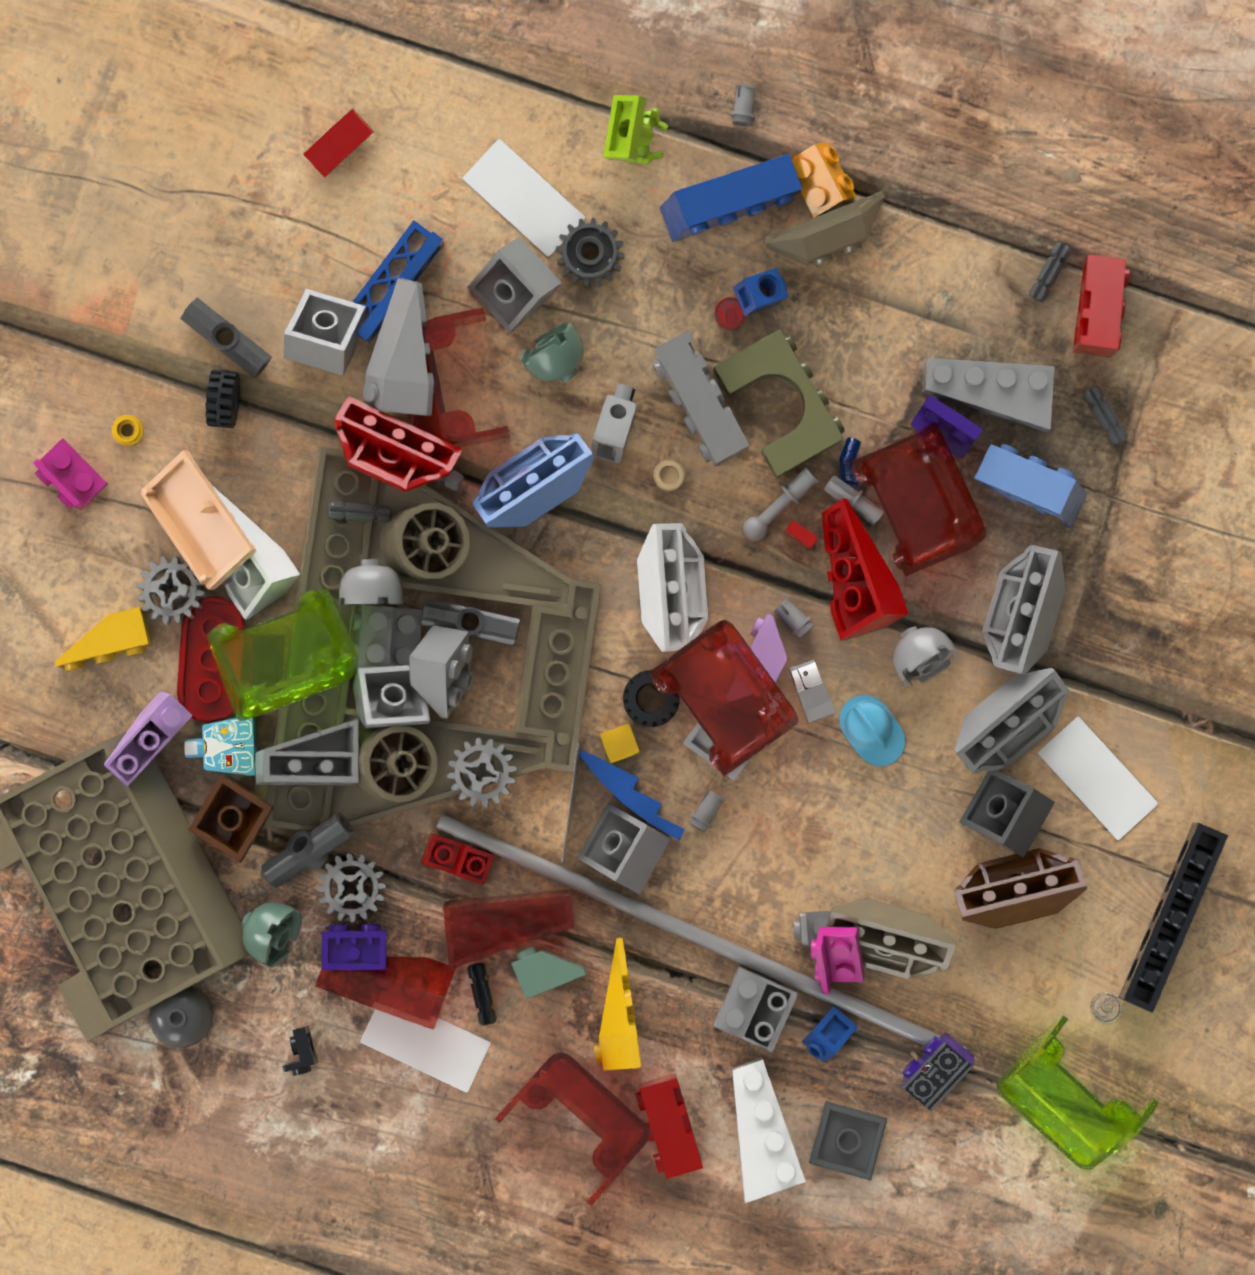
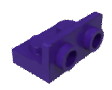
[911,395,983,459]
[322,924,388,970]

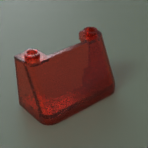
[852,423,986,577]
[649,620,799,777]

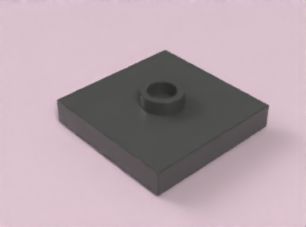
[809,1101,888,1181]

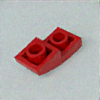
[303,109,374,178]
[420,833,495,885]

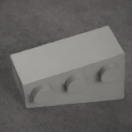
[255,719,359,786]

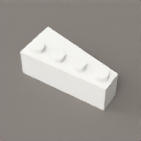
[732,1057,806,1203]

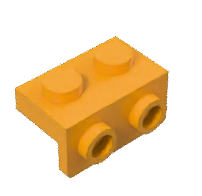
[791,142,856,218]

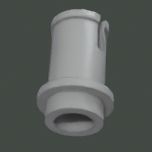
[730,84,756,126]
[774,598,814,638]
[689,789,725,832]

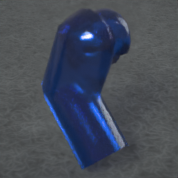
[839,437,862,487]

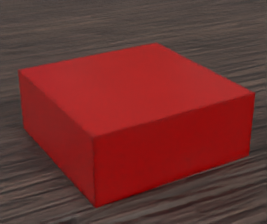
[784,520,818,551]

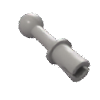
[742,467,819,541]

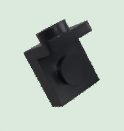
[282,1025,318,1076]

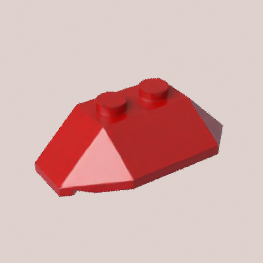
[334,396,463,492]

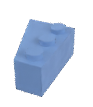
[974,444,1087,528]

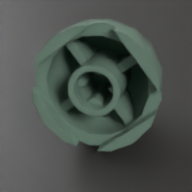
[519,323,584,382]
[241,902,302,968]

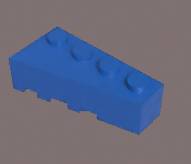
[659,154,802,242]

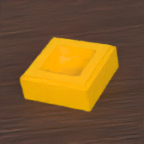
[599,723,640,764]

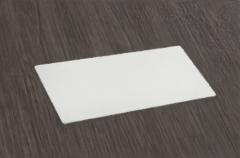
[462,139,585,257]
[1038,716,1158,840]
[562,743,580,862]
[360,992,491,1093]

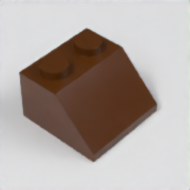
[188,775,274,863]

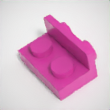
[33,438,108,510]
[811,927,865,994]

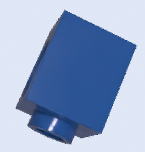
[733,268,789,317]

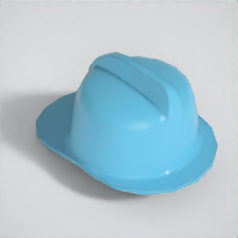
[839,695,905,766]

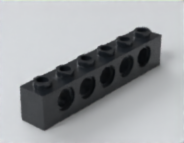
[1118,822,1228,1013]

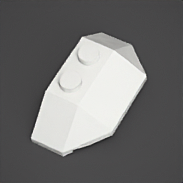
[637,523,708,652]

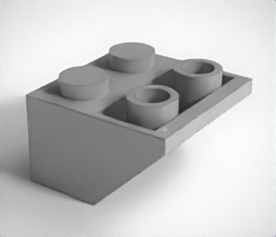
[409,625,473,718]
[713,966,798,1052]

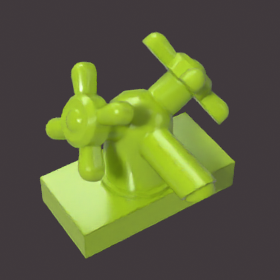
[603,95,668,165]

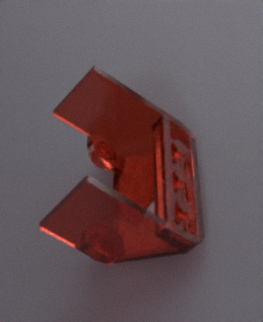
[409,308,510,448]
[493,1053,649,1206]

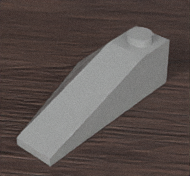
[363,278,434,416]

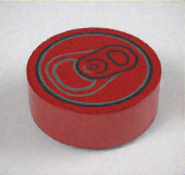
[715,297,746,330]

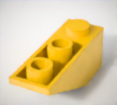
[54,607,153,672]

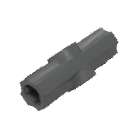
[180,297,272,378]
[421,598,520,646]
[261,812,354,888]

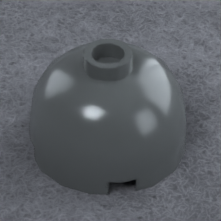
[149,986,214,1048]

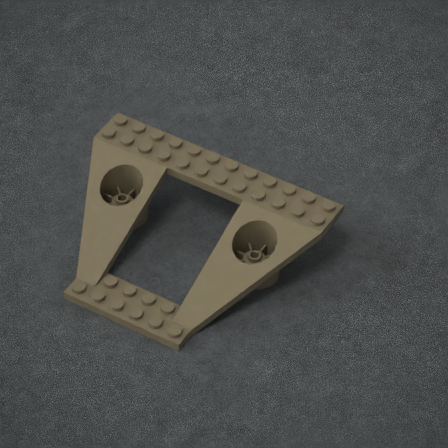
[264,446,601,832]

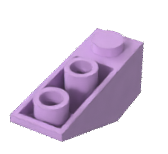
[104,691,192,787]

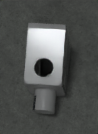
[591,384,637,464]

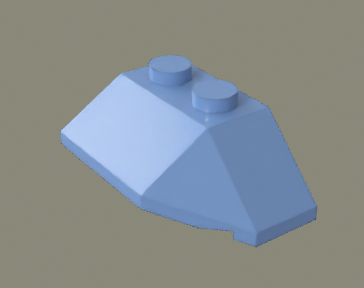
[472,433,595,527]

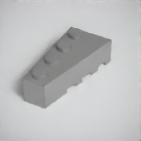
[652,330,750,467]
[922,358,1055,433]

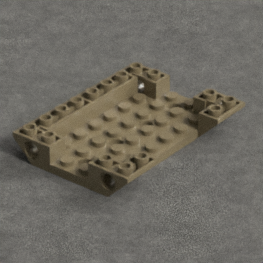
[0,731,249,1042]

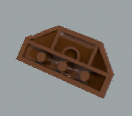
[954,848,1087,929]

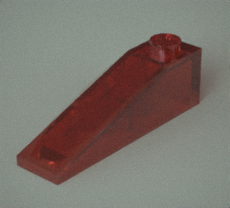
[315,956,456,1030]

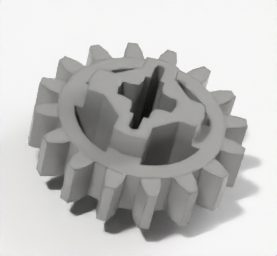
[136,556,207,626]
[447,738,517,807]
[316,853,387,922]

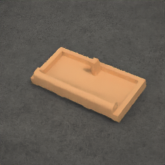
[140,450,257,590]

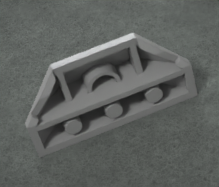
[982,545,1066,675]
[954,668,1070,774]

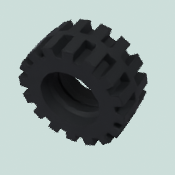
[205,370,240,428]
[623,670,680,727]

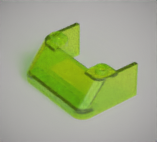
[996,1015,1159,1170]

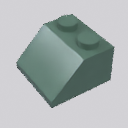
[512,946,587,999]

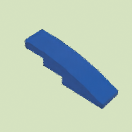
[579,750,685,840]

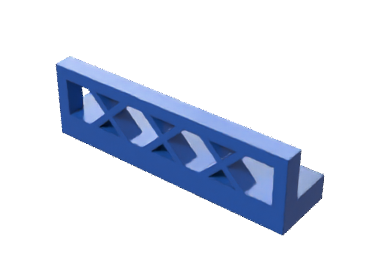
[353,220,444,344]

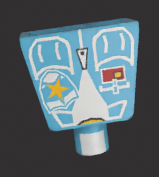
[184,715,257,776]

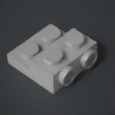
[349,605,422,669]

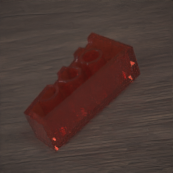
[443,889,575,970]

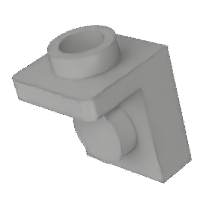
[793,911,831,946]

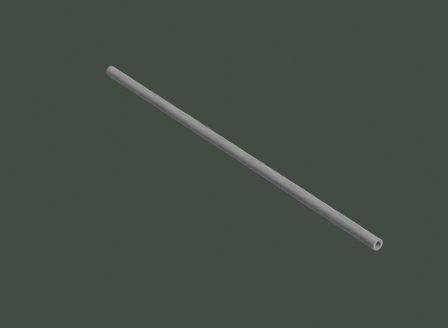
[436,814,967,1049]

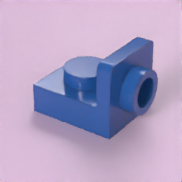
[802,1006,858,1062]

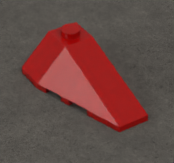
[822,498,909,641]

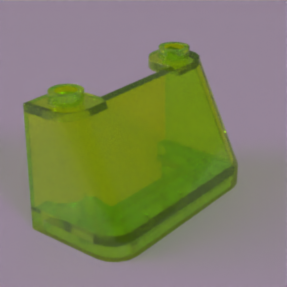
[208,589,359,721]

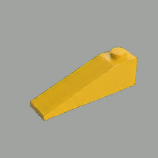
[593,937,642,1071]

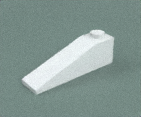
[212,485,300,620]

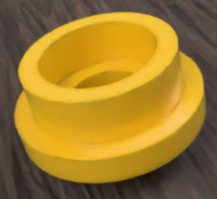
[112,415,144,446]

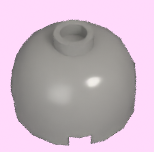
[339,559,403,605]
[893,626,958,687]

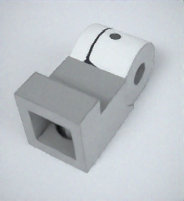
[789,659,836,724]

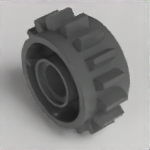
[556,218,625,288]

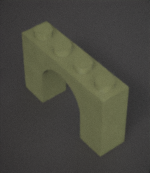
[713,329,845,479]

